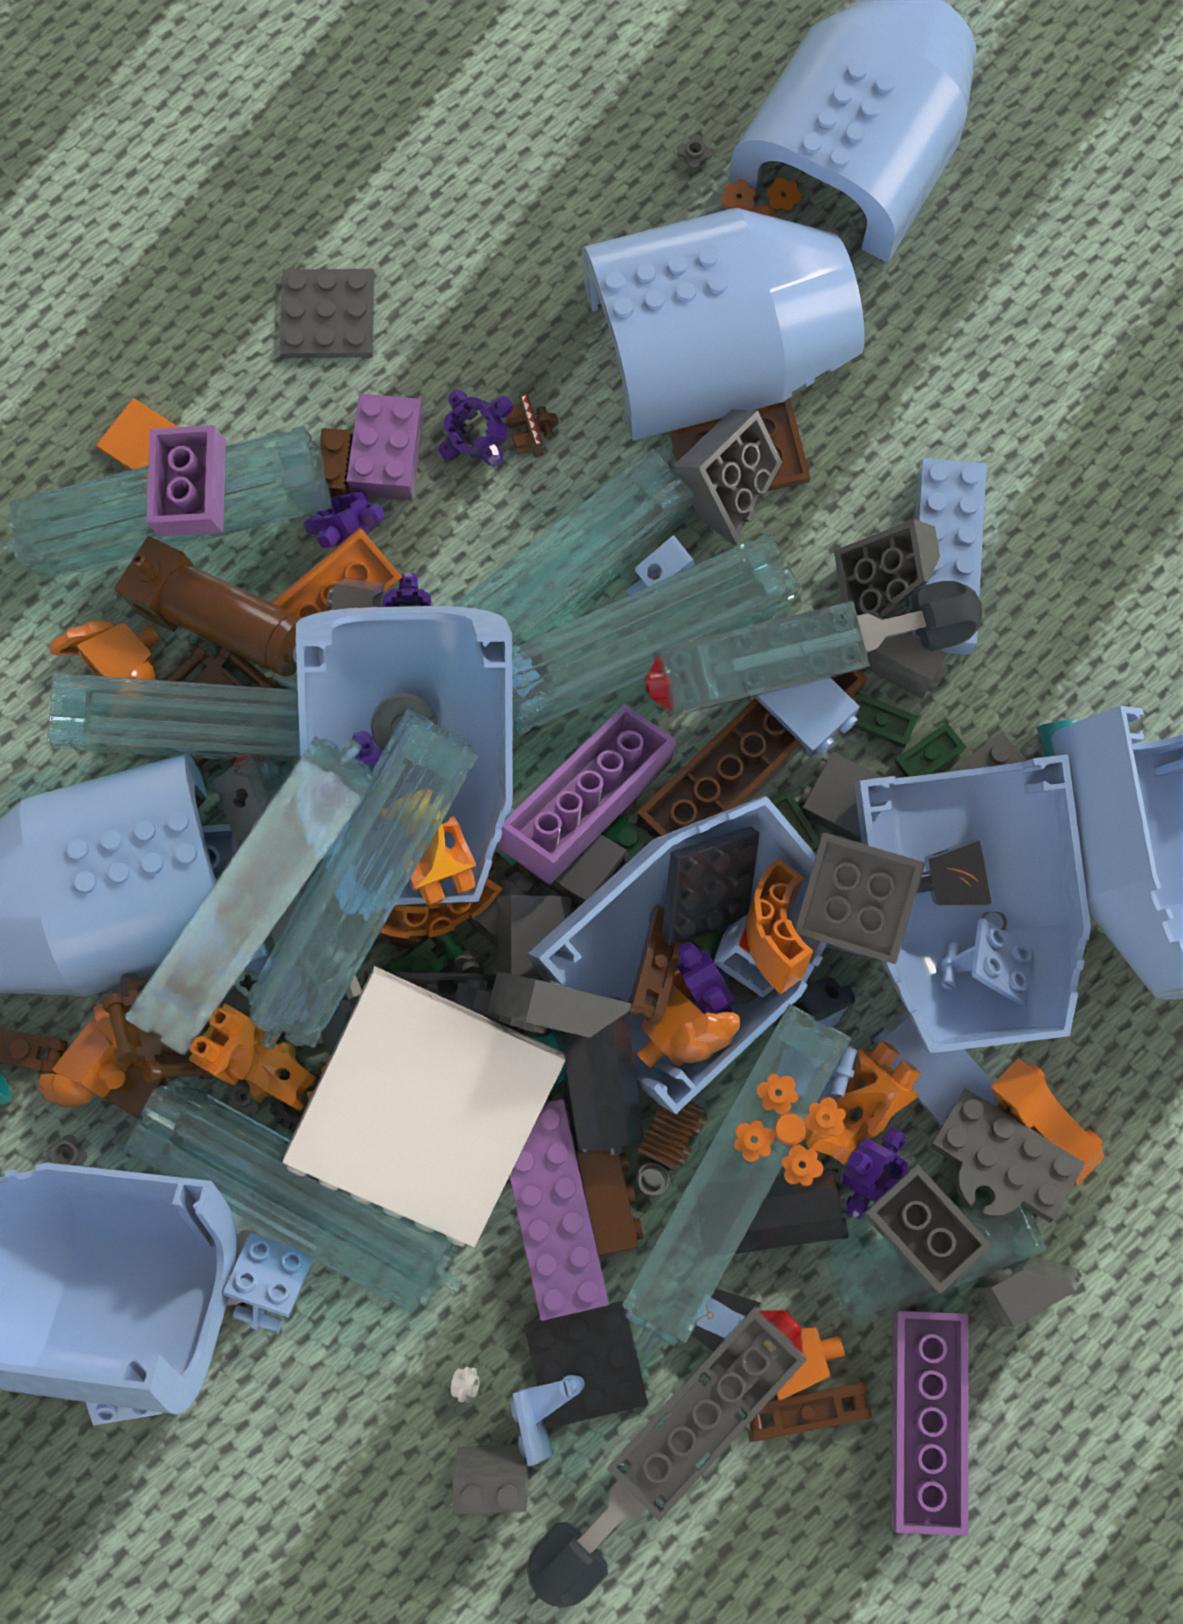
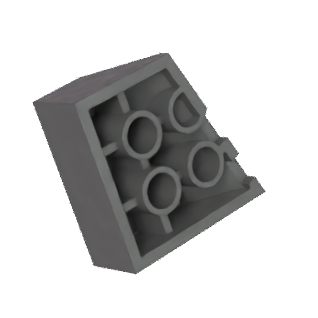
[673,410,782,546]
[834,519,940,618]
[487,971,631,1038]
[973,1255,1082,1327]

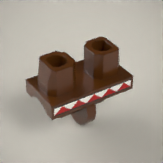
[506,393,559,458]

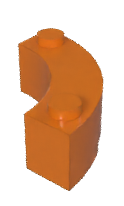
[746,857,813,994]
[358,876,503,939]
[991,1058,1105,1186]

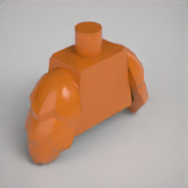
[49,620,160,724]
[637,970,740,1069]
[36,1001,131,1107]

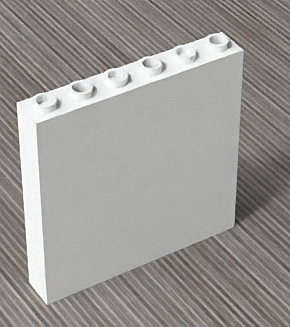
[282,966,565,1248]

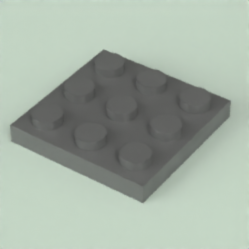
[280,269,375,358]
[795,833,926,964]

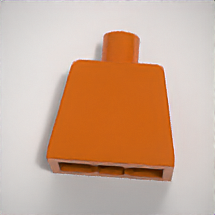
[763,1327,845,1400]

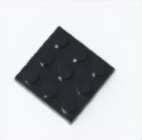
[661,826,760,945]
[524,1300,648,1429]

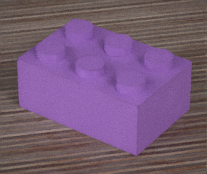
[347,393,424,500]
[146,425,226,536]

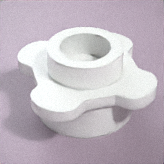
[451,1367,480,1403]

